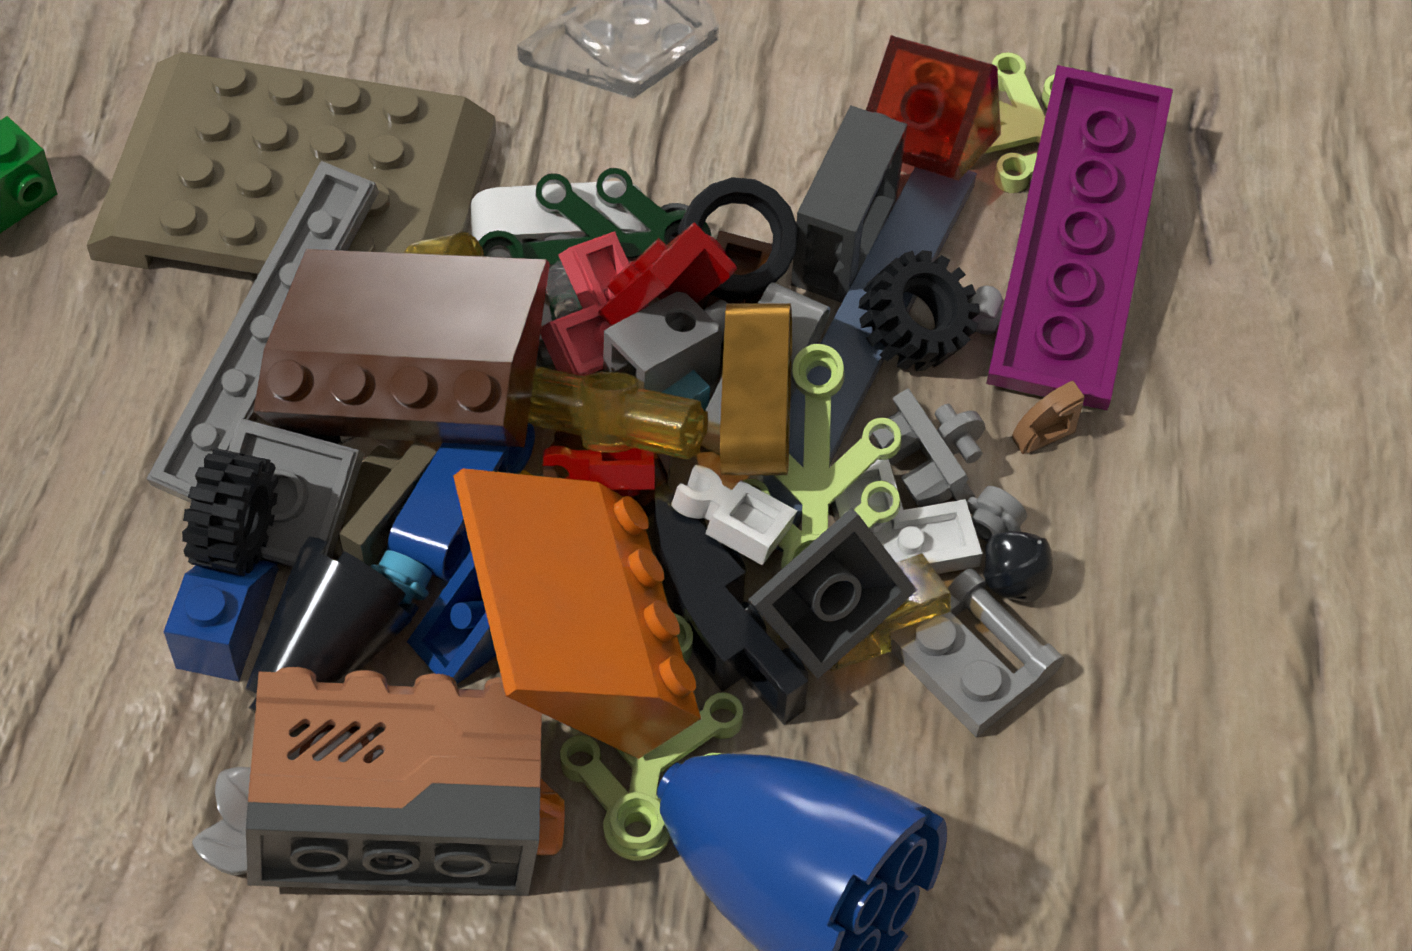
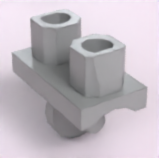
[872,388,985,507]

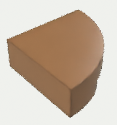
[1011,381,1085,454]

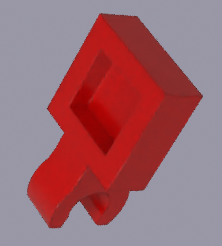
[543,443,655,497]

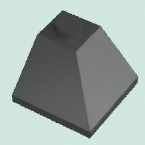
[748,508,918,679]

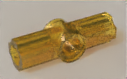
[528,366,708,460]

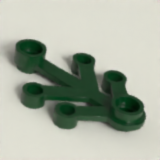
[474,168,712,321]

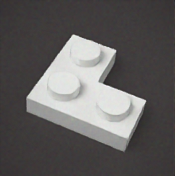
[830,459,982,579]

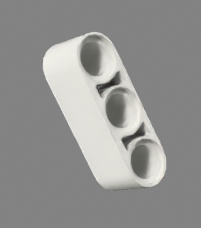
[471,181,647,260]

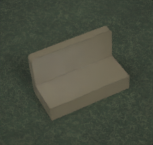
[332,440,437,566]

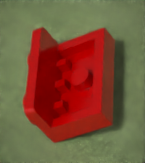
[598,222,737,326]

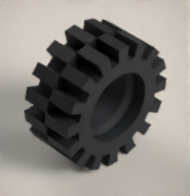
[858,250,980,371]
[182,448,278,576]

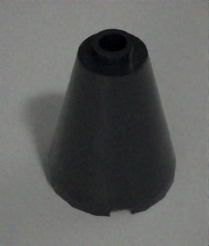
[245,536,419,713]

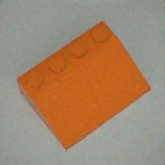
[453,468,701,759]

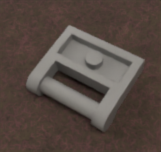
[886,568,1064,738]

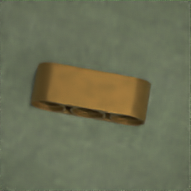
[720,303,793,475]

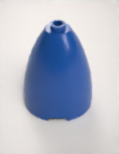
[657,753,947,951]

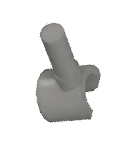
[968,286,1003,335]

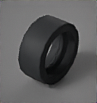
[678,177,798,300]

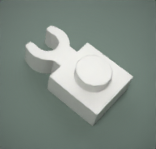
[671,465,797,565]

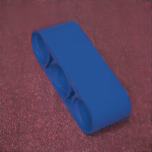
[387,422,535,582]

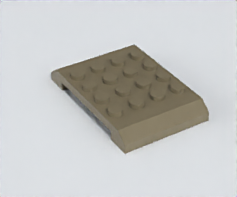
[87,52,496,274]

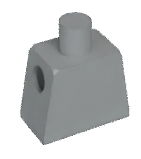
[603,291,728,424]

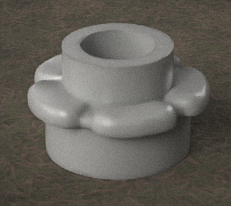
[967,486,1027,542]

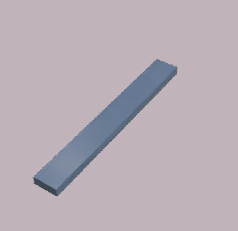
[748,153,977,552]

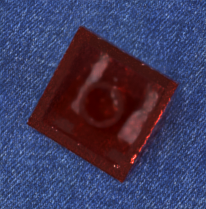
[866,35,1001,181]

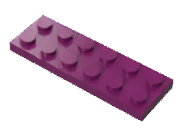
[986,65,1173,411]

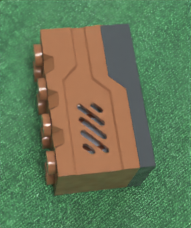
[246,667,565,896]

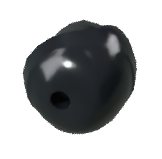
[983,531,1053,603]

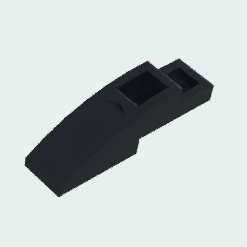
[654,482,809,725]

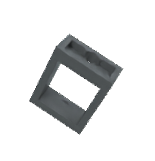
[791,105,907,303]

